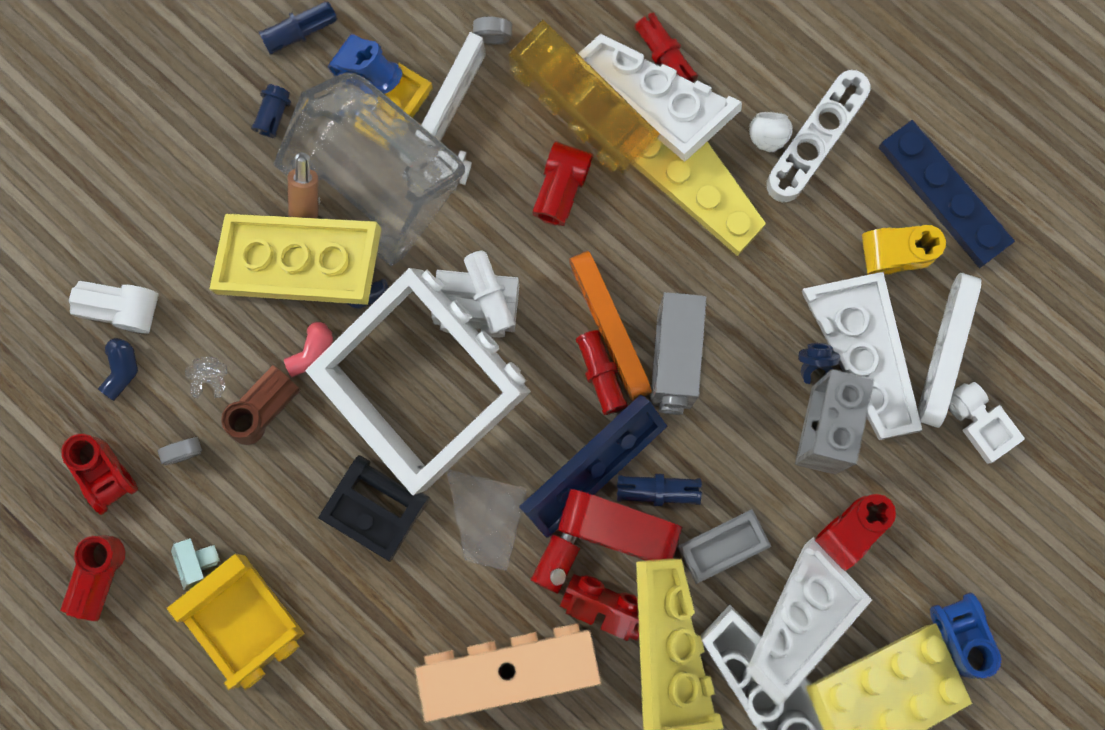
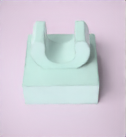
[171,538,220,590]

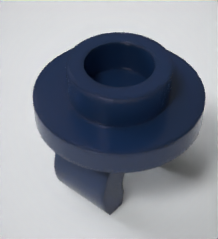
[798,343,840,384]

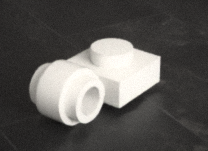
[948,382,1025,464]

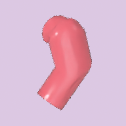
[284,322,333,378]

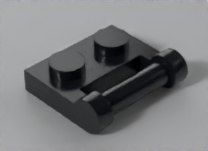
[318,455,430,562]

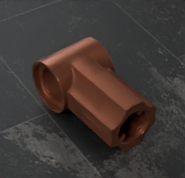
[221,365,300,445]

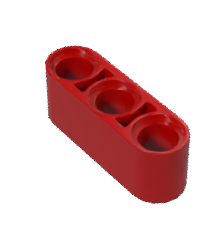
[558,489,683,561]

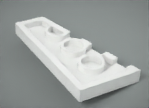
[572,34,742,162]
[802,272,922,440]
[746,537,872,705]

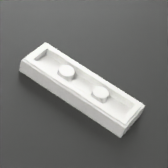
[417,32,485,153]

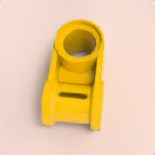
[862,225,946,275]

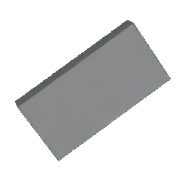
[677,509,772,584]

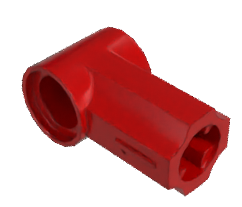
[532,141,593,226]
[60,535,126,622]

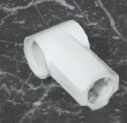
[69,281,159,334]

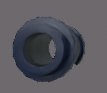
[251,84,291,138]

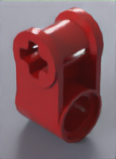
[61,434,138,515]
[814,494,896,571]

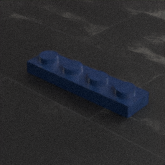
[878,120,1015,269]
[519,395,668,538]

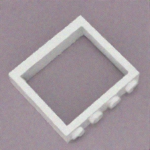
[305,268,531,495]

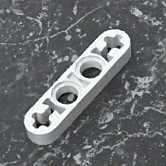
[767,70,870,202]
[918,273,982,428]

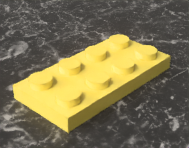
[209,214,382,305]
[805,623,972,730]

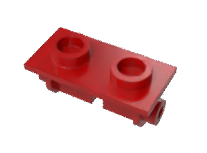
[559,573,639,641]

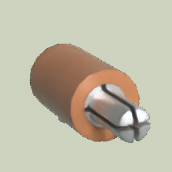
[287,152,320,218]

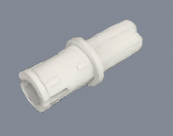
[464,251,516,335]

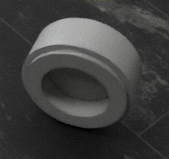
[473,17,512,45]
[157,437,202,466]

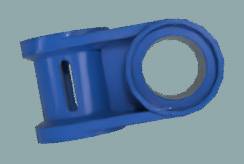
[327,34,402,95]
[930,593,1001,678]

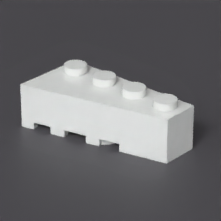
[701,605,823,730]

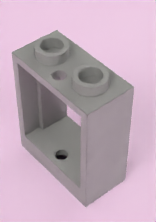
[650,292,707,415]
[795,369,874,475]

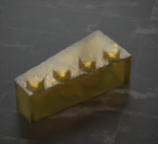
[508,19,660,175]

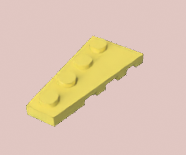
[620,126,766,256]
[636,559,724,730]

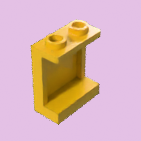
[166,554,305,690]

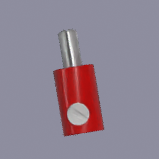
[530,533,580,594]

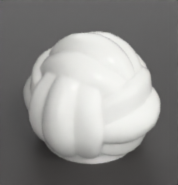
[749,112,793,152]

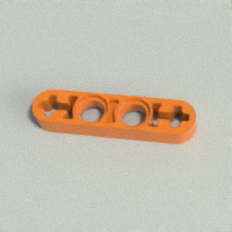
[569,251,652,401]

